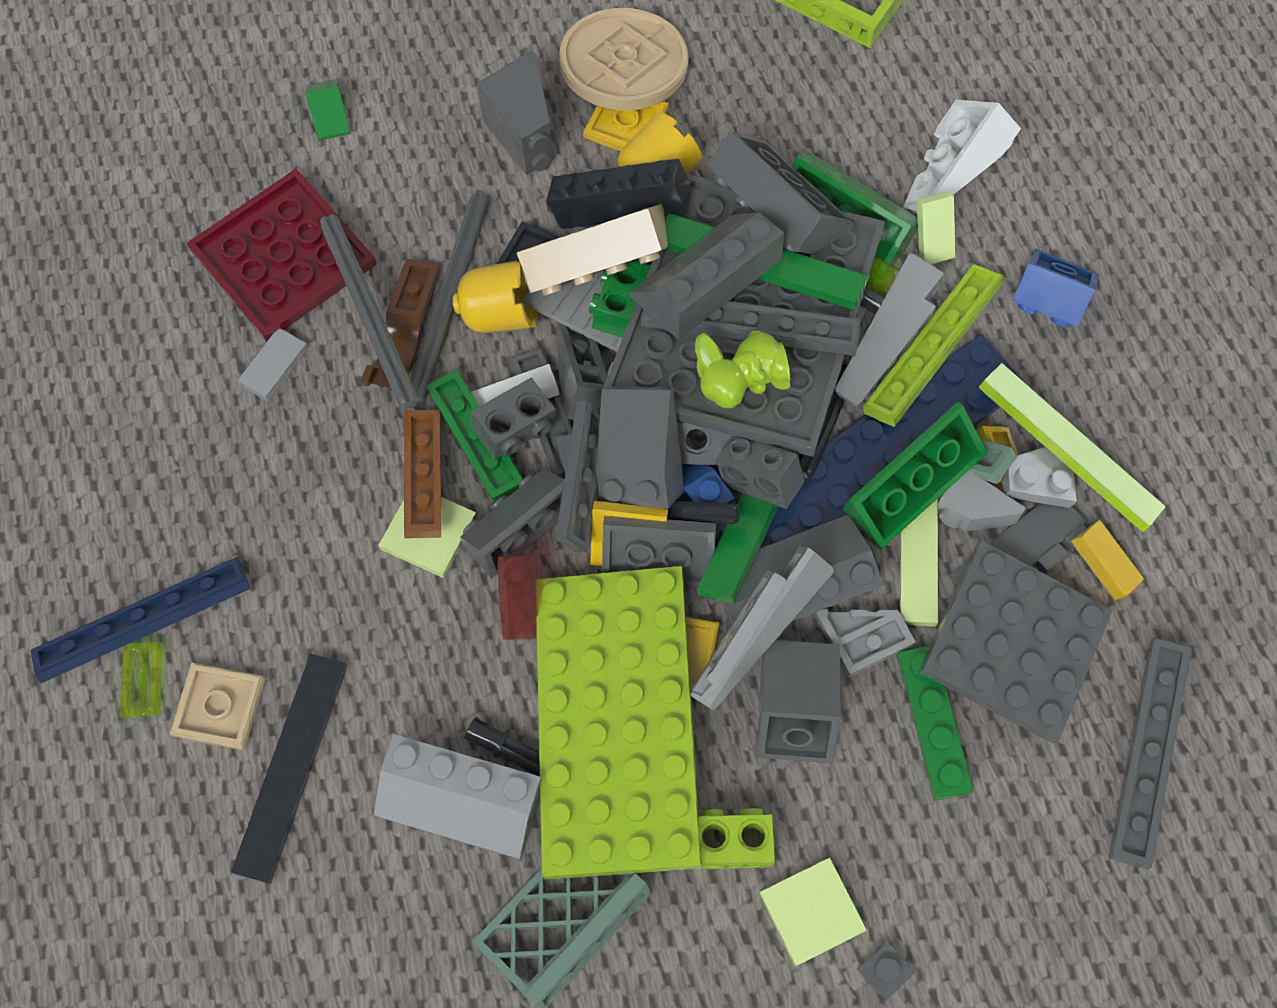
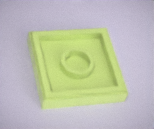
[378,497,477,578]
[759,858,867,967]

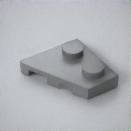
[1002,447,1077,508]
[815,609,916,678]

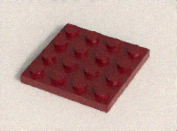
[186,168,377,342]

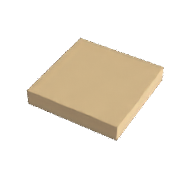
[170,662,265,751]

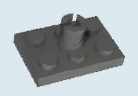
[602,515,716,588]

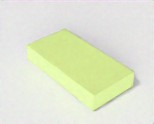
[917,191,955,264]

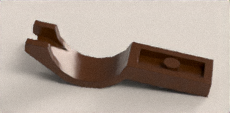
[361,259,440,391]

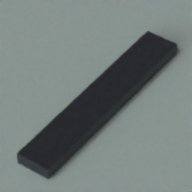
[231,653,347,885]

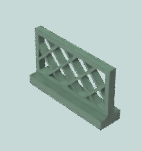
[472,868,651,1008]

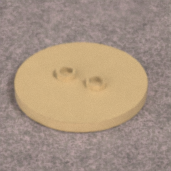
[559,8,688,110]

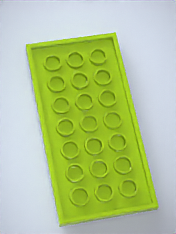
[536,566,702,880]

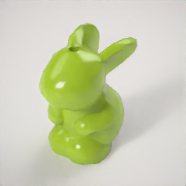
[695,330,790,409]

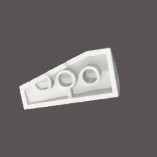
[903,99,1021,214]

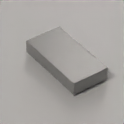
[237,328,309,402]

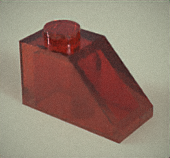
[498,555,539,640]

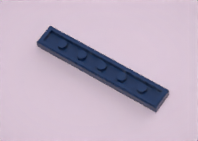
[30,557,251,683]

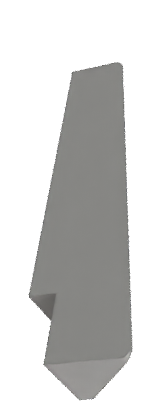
[835,253,944,408]
[690,546,834,709]

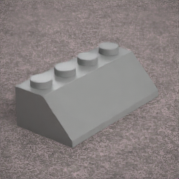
[374,734,541,859]

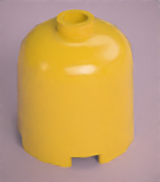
[617,113,702,174]
[453,260,539,333]

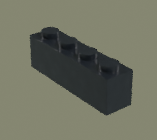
[546,158,692,229]

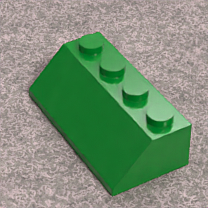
[792,153,918,285]
[842,402,987,550]

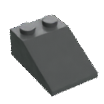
[596,387,684,508]

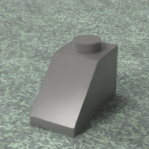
[937,470,1026,532]

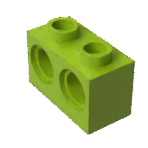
[699,808,775,869]

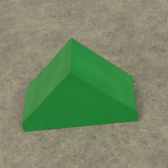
[305,79,350,141]

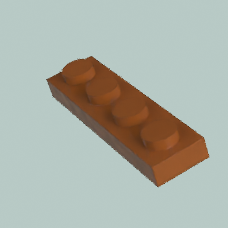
[404,410,442,539]

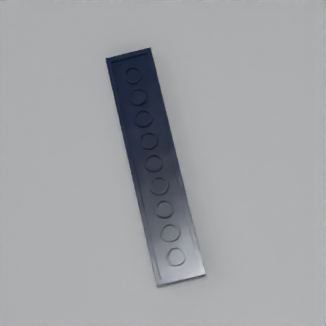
[715,335,1027,548]

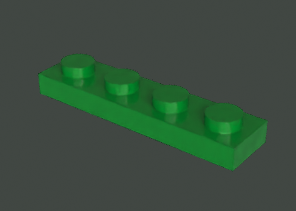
[426,369,523,503]
[896,646,974,801]

